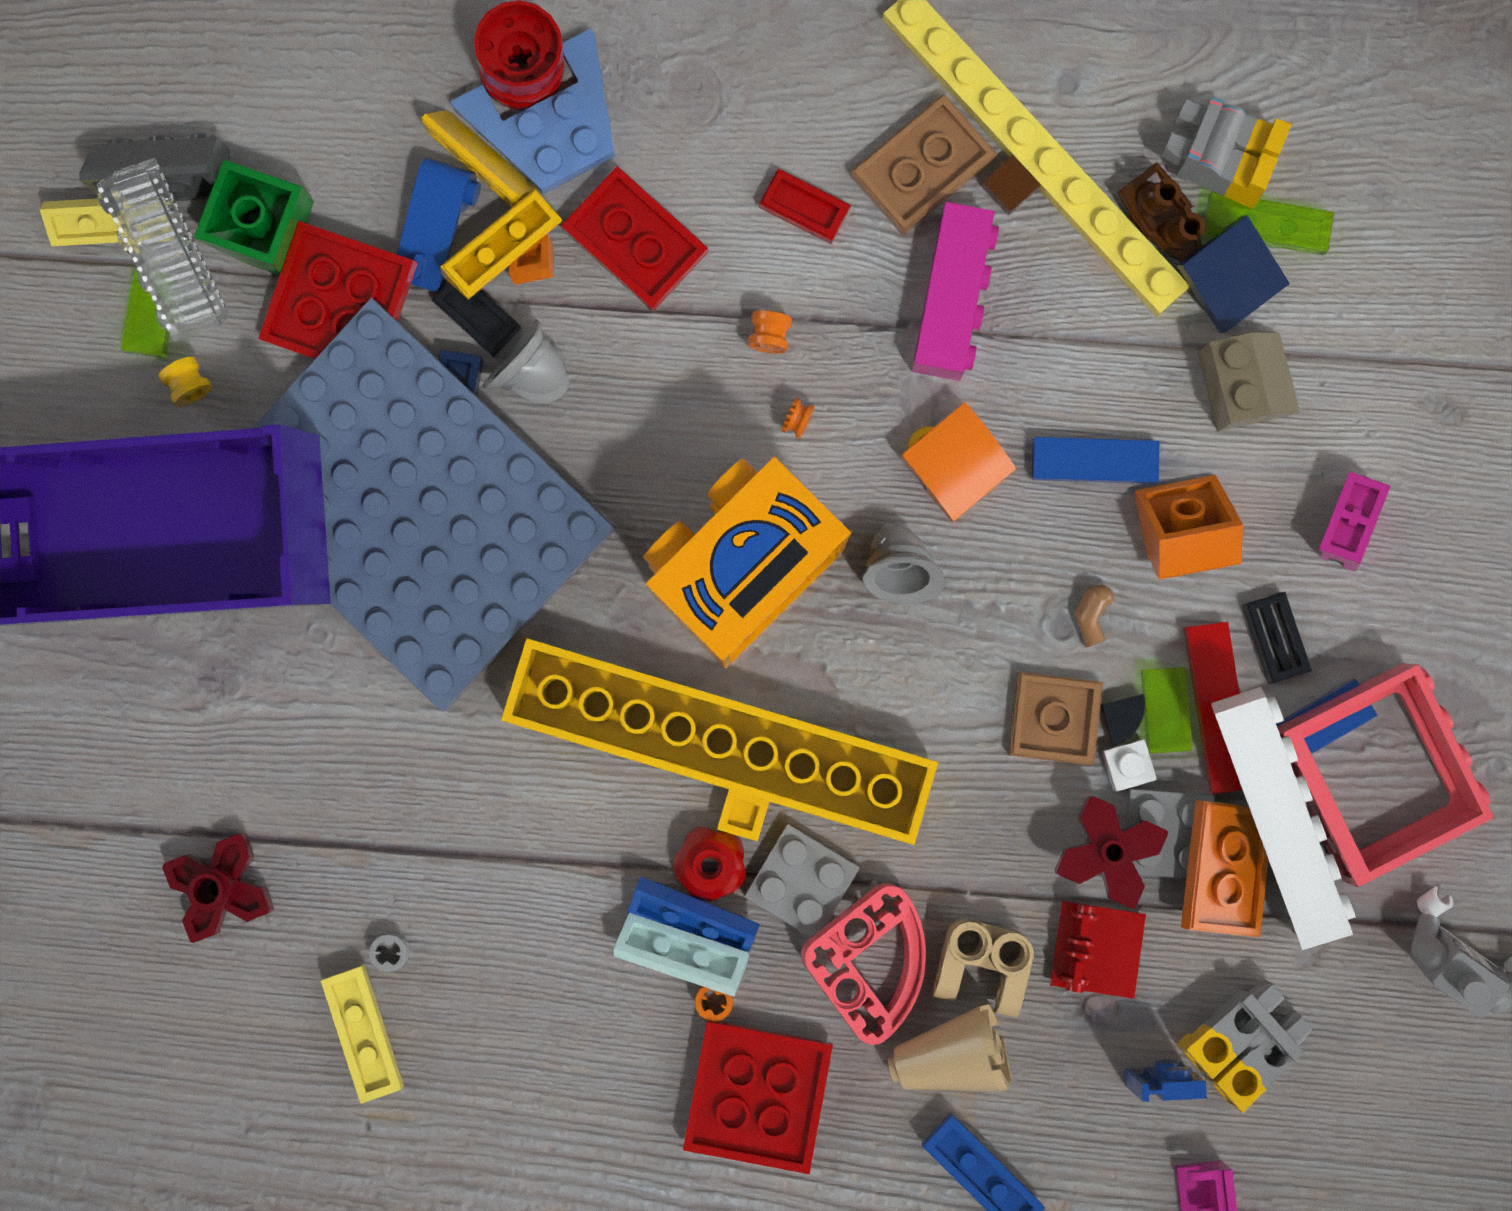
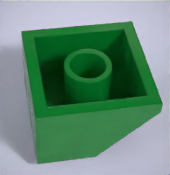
[194,159,314,276]

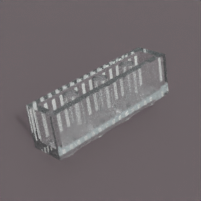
[96,157,229,342]

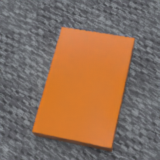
[1181,800,1269,937]

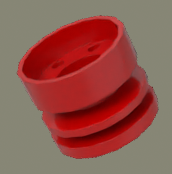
[474,0,564,110]

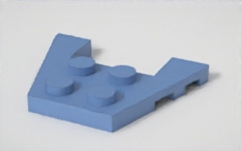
[450,28,615,194]

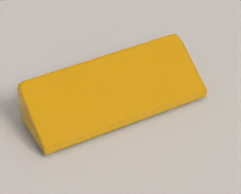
[421,110,537,208]
[440,189,563,300]

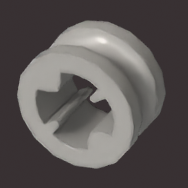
[369,932,410,973]

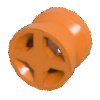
[747,310,793,354]

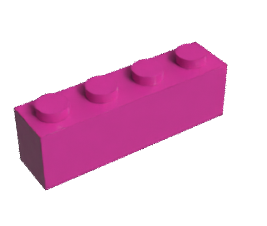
[911,202,999,381]

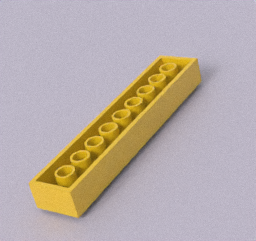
[501,638,939,845]

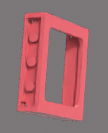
[1277,663,1494,887]

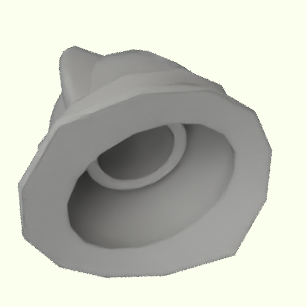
[483,319,569,404]
[862,522,946,604]

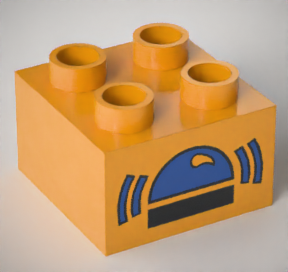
[643,456,851,669]

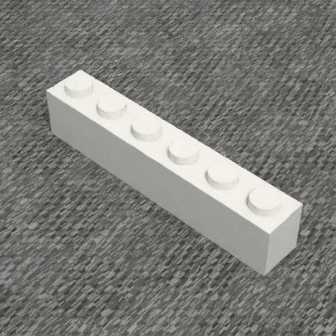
[1211,687,1356,950]

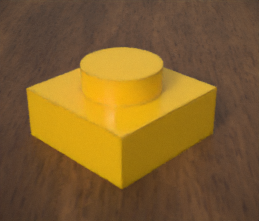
[717,790,769,842]

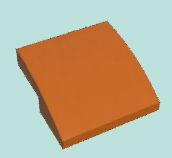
[900,402,1016,523]

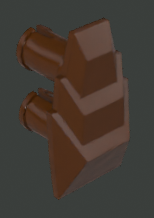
[1117,162,1206,262]

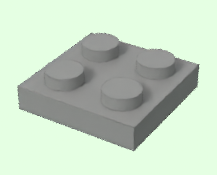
[1125,789,1215,879]
[744,823,860,937]

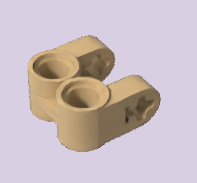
[932,918,1034,1018]

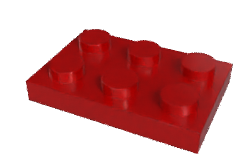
[561,166,709,312]

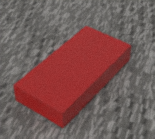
[759,168,851,245]

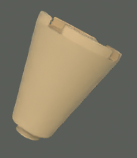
[888,1003,1011,1092]

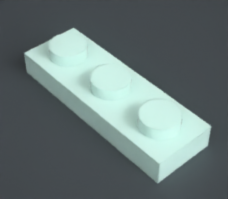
[614,913,749,997]

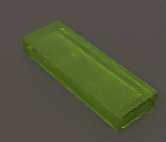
[1203,191,1334,255]

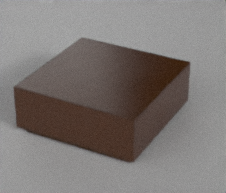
[981,155,1041,215]

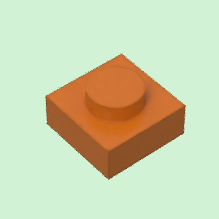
[509,235,554,285]

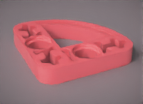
[801,883,926,1045]

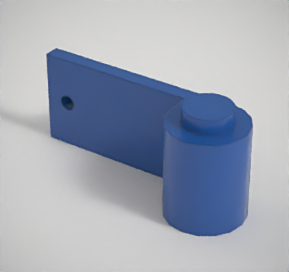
[397,157,481,293]

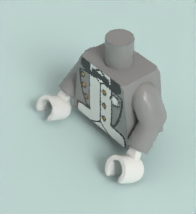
[1409,886,1512,1019]

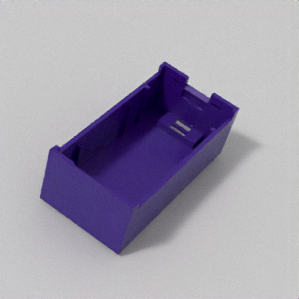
[0,424,331,626]

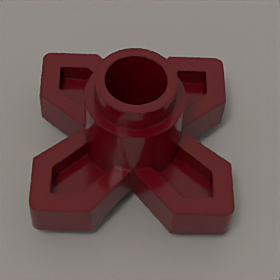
[1054,796,1168,909]
[162,833,274,943]

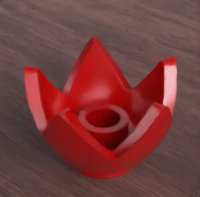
[672,827,746,902]

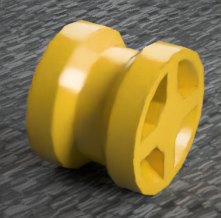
[158,357,212,407]

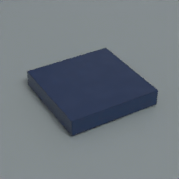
[1177,215,1290,333]

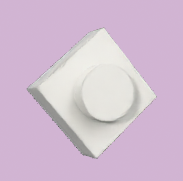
[1101,739,1157,792]

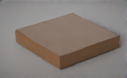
[1008,672,1103,766]

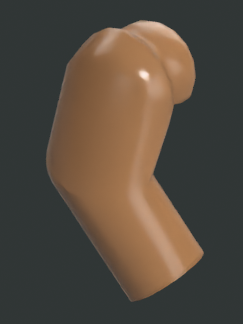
[1074,585,1114,648]

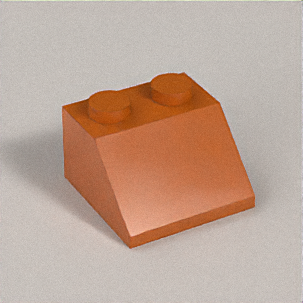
[1135,475,1243,580]

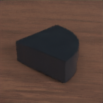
[1100,694,1145,745]

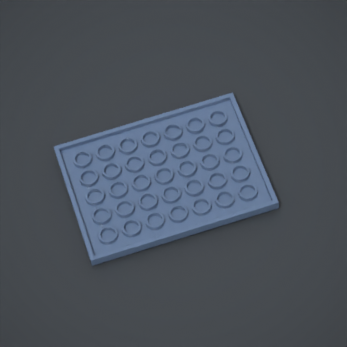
[253,298,616,712]

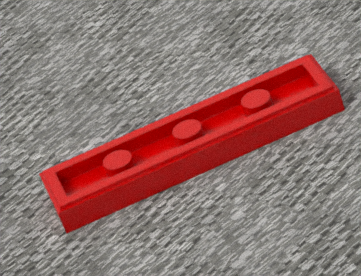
[1183,621,1243,794]

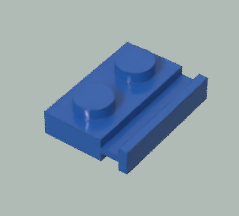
[1124,1059,1207,1102]

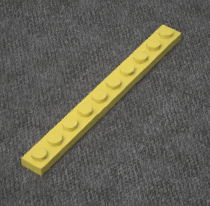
[882,0,1190,317]

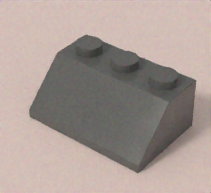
[79,133,230,202]

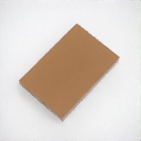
[850,93,997,236]

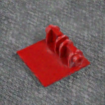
[1050,901,1146,999]

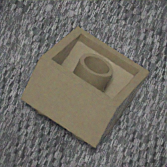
[1198,332,1300,432]

